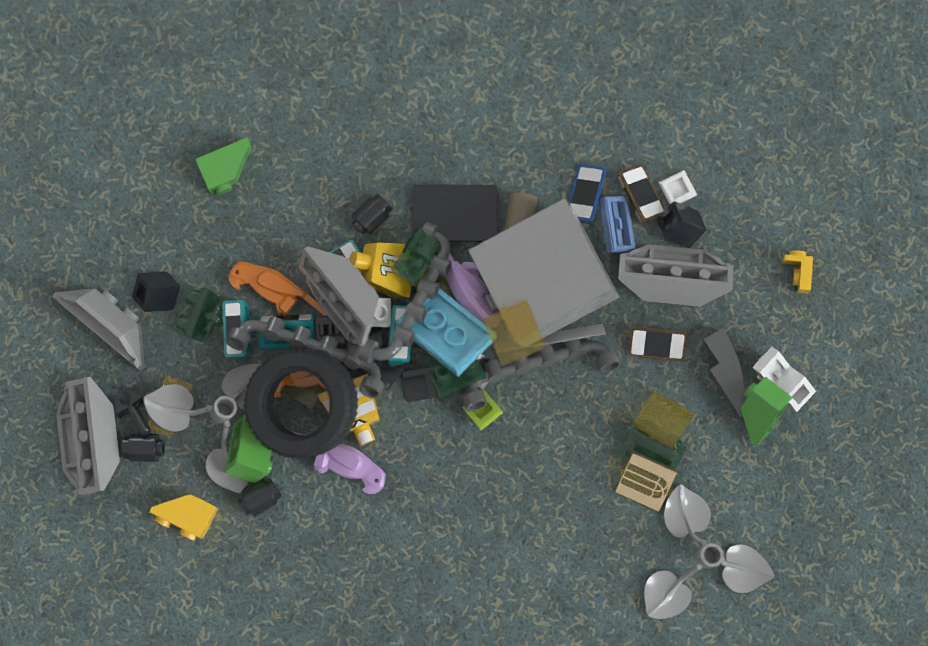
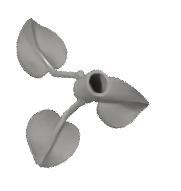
[143,364,261,493]
[644,485,774,619]

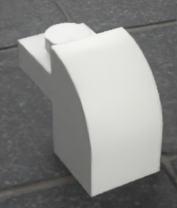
[753,347,816,412]

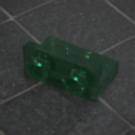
[617,420,687,484]

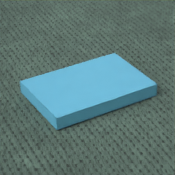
[395,288,497,376]

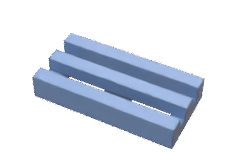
[599,196,636,254]

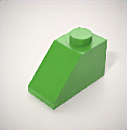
[196,137,252,195]
[741,377,793,447]
[225,414,273,484]

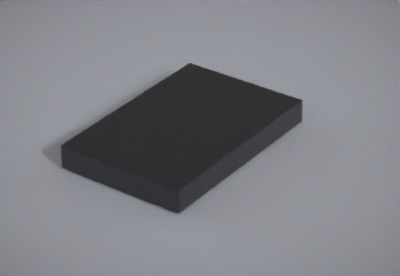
[413,185,497,242]

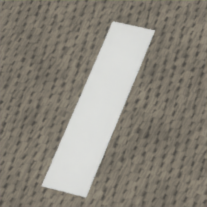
[495,324,606,353]

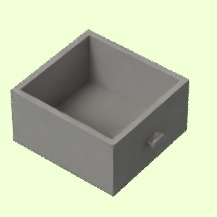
[468,198,619,348]

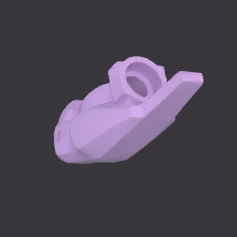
[437,246,503,328]
[293,432,386,494]

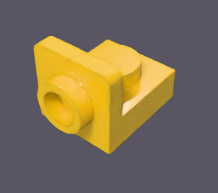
[782,251,813,294]

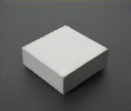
[659,170,697,205]

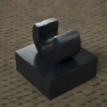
[315,316,346,345]

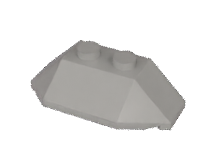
[618,244,733,307]
[298,247,379,346]
[52,289,145,371]
[56,377,120,495]

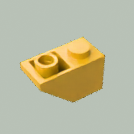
[150,494,219,541]

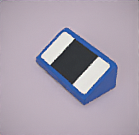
[569,164,607,225]

